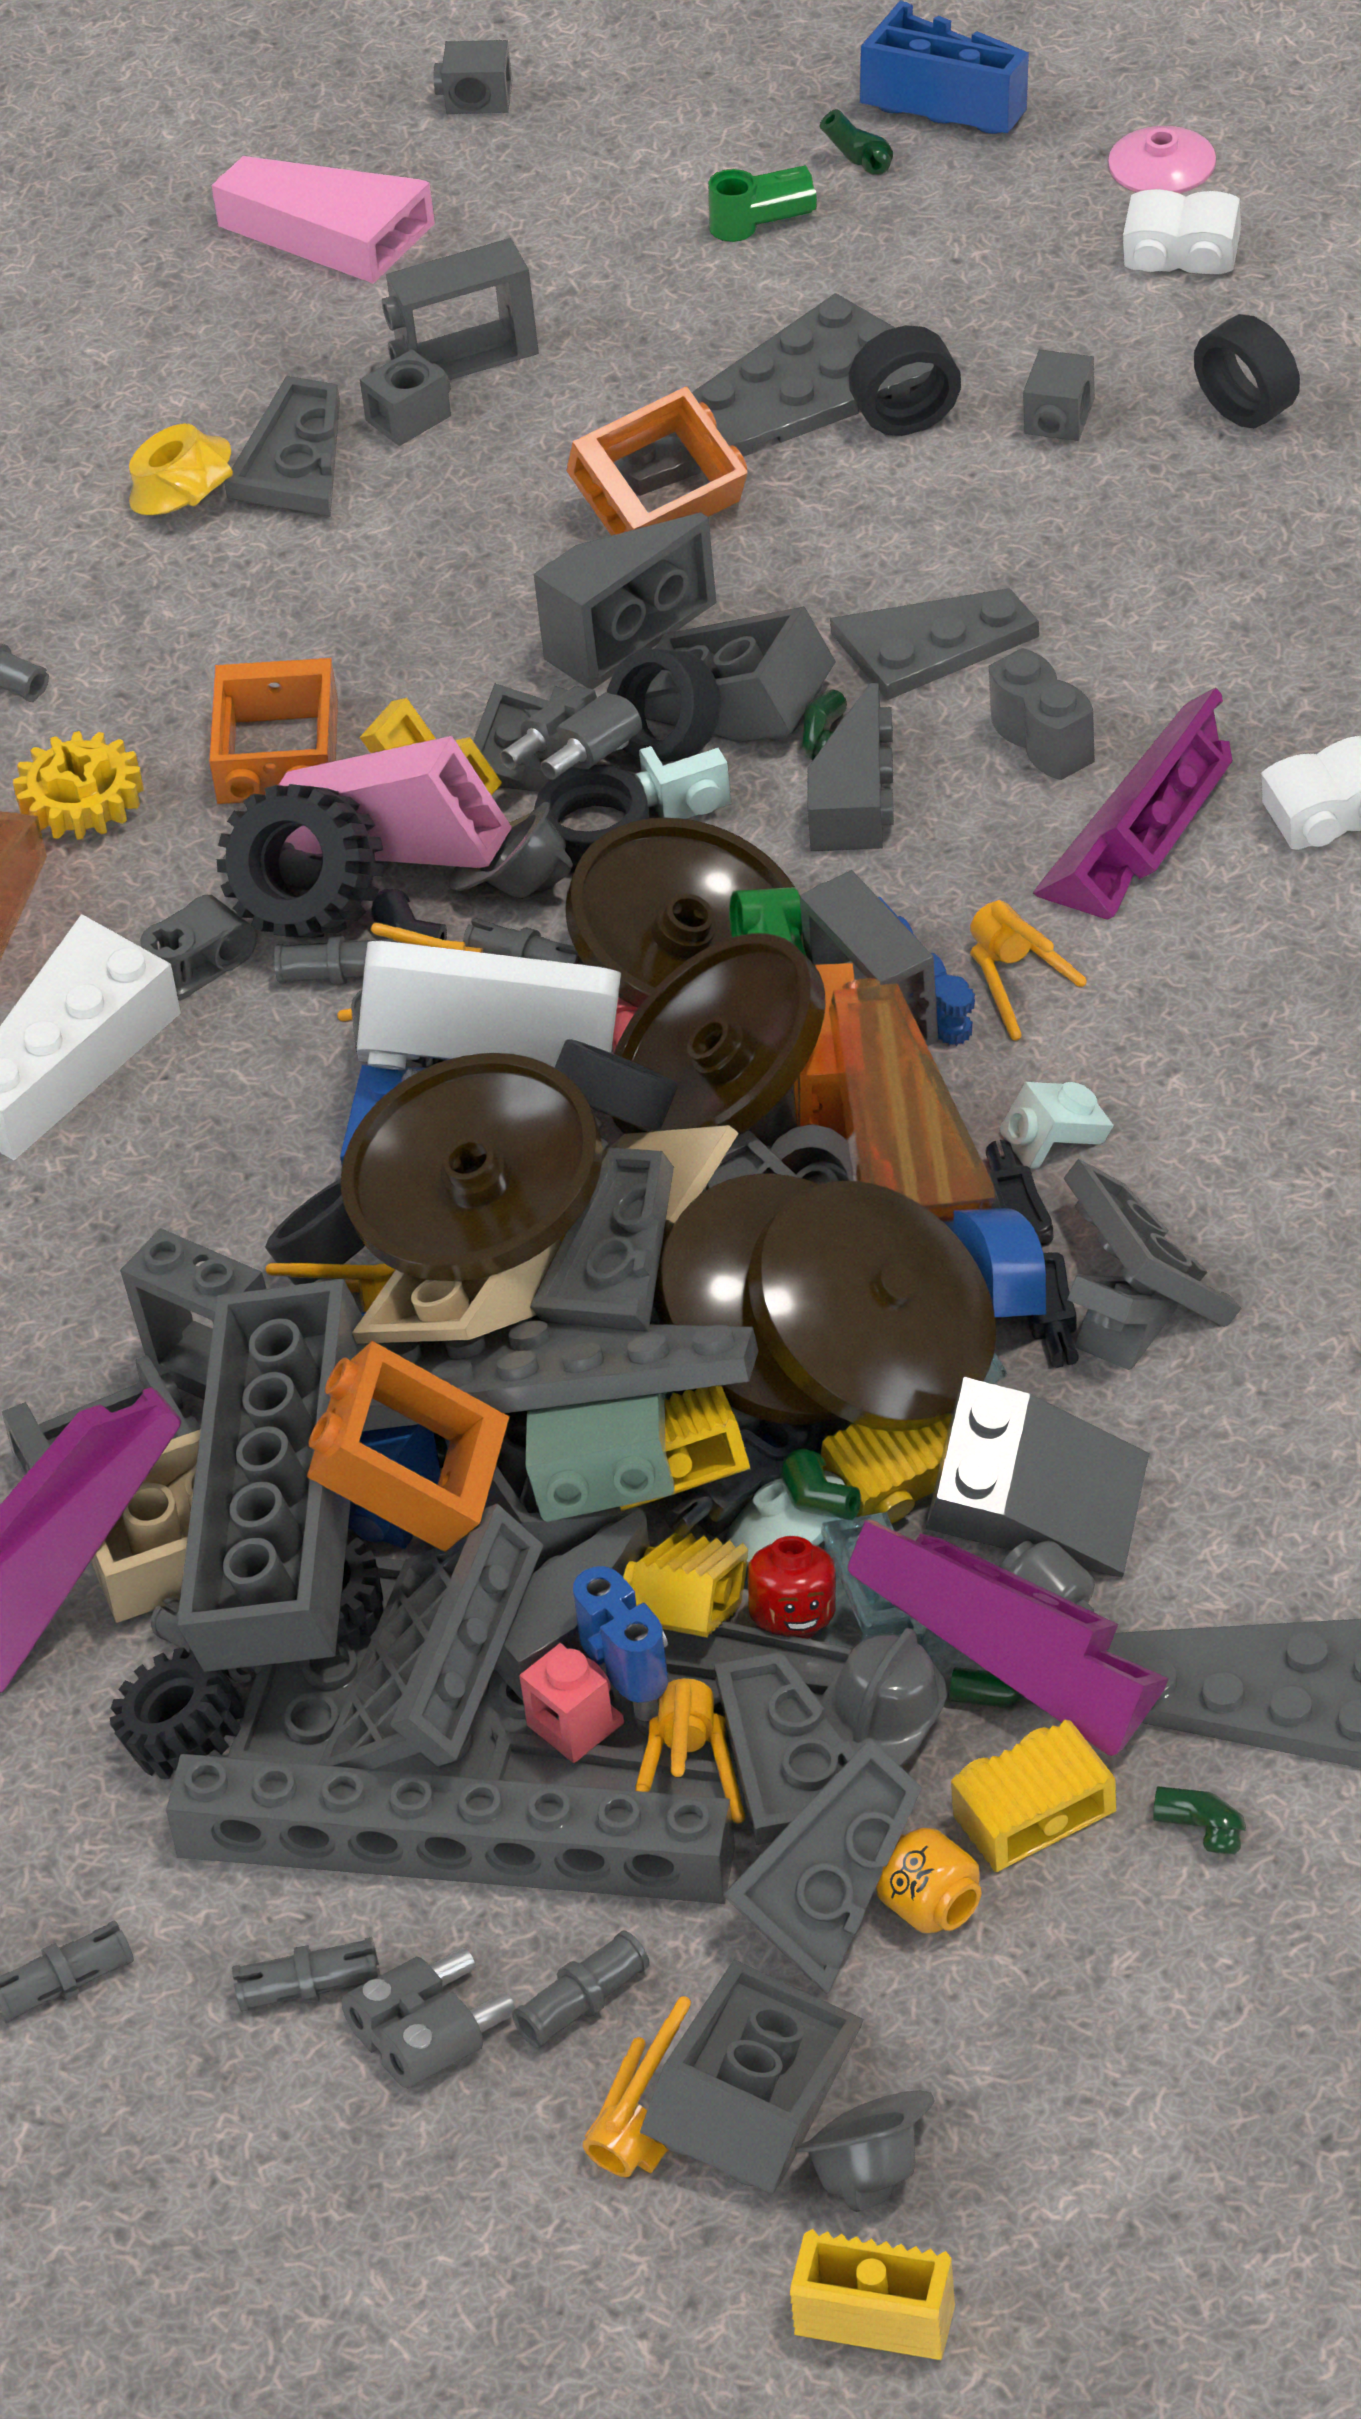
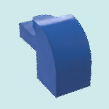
[942,1208,1046,1317]

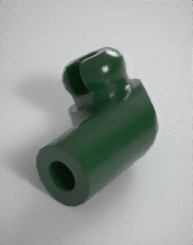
[819,109,893,175]
[802,689,847,760]
[781,1449,861,1520]
[950,1667,1025,1708]
[1153,1786,1246,1855]

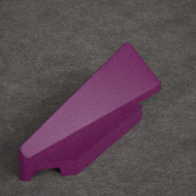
[1033,687,1233,920]
[0,1387,181,1693]
[848,1520,1169,1756]

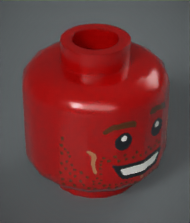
[748,1536,836,1639]

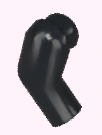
[371,889,447,943]

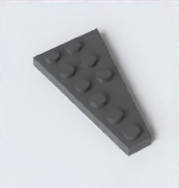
[613,293,934,496]
[362,1321,758,1431]

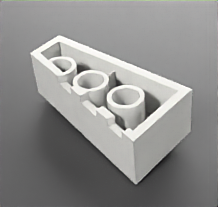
[0,914,181,1160]

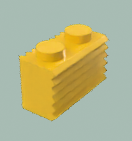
[620,1385,750,1511]
[821,1415,951,1529]
[623,1533,748,1638]
[951,1720,1116,1872]
[790,2229,955,2360]

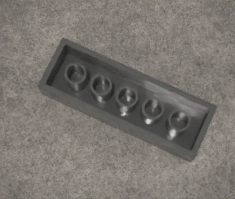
[177,1279,366,1672]

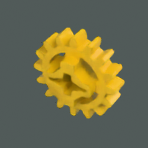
[13,731,144,840]

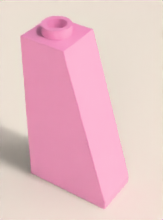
[212,156,435,284]
[279,736,512,868]

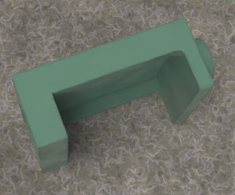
[526,1392,674,1522]

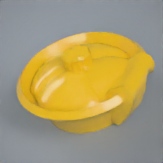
[129,423,233,516]

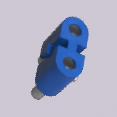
[573,1566,668,1721]

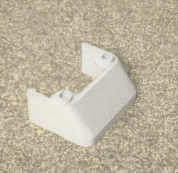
[357,941,621,1070]

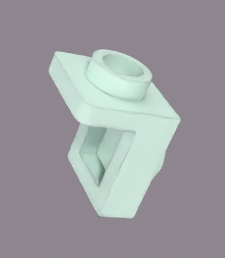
[634,746,731,819]
[1000,1082,1114,1169]

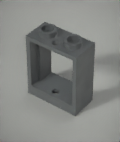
[382,238,539,380]
[799,870,938,1067]
[120,1228,267,1400]

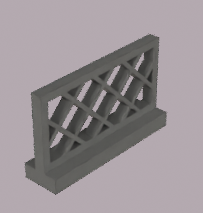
[319,1504,543,1769]

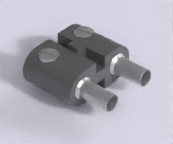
[500,686,642,780]
[341,1948,516,2089]

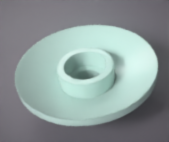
[726,1470,845,1567]

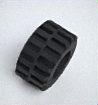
[216,784,384,938]

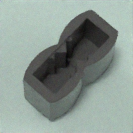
[988,648,1095,780]

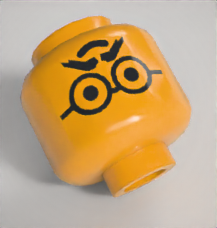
[876,1828,982,1933]

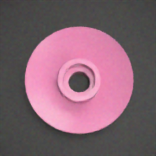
[1108,126,1216,194]

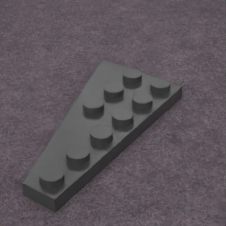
[1106,1619,1361,1768]

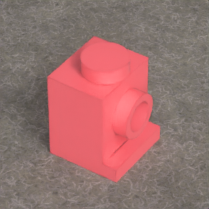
[519,1643,624,1763]

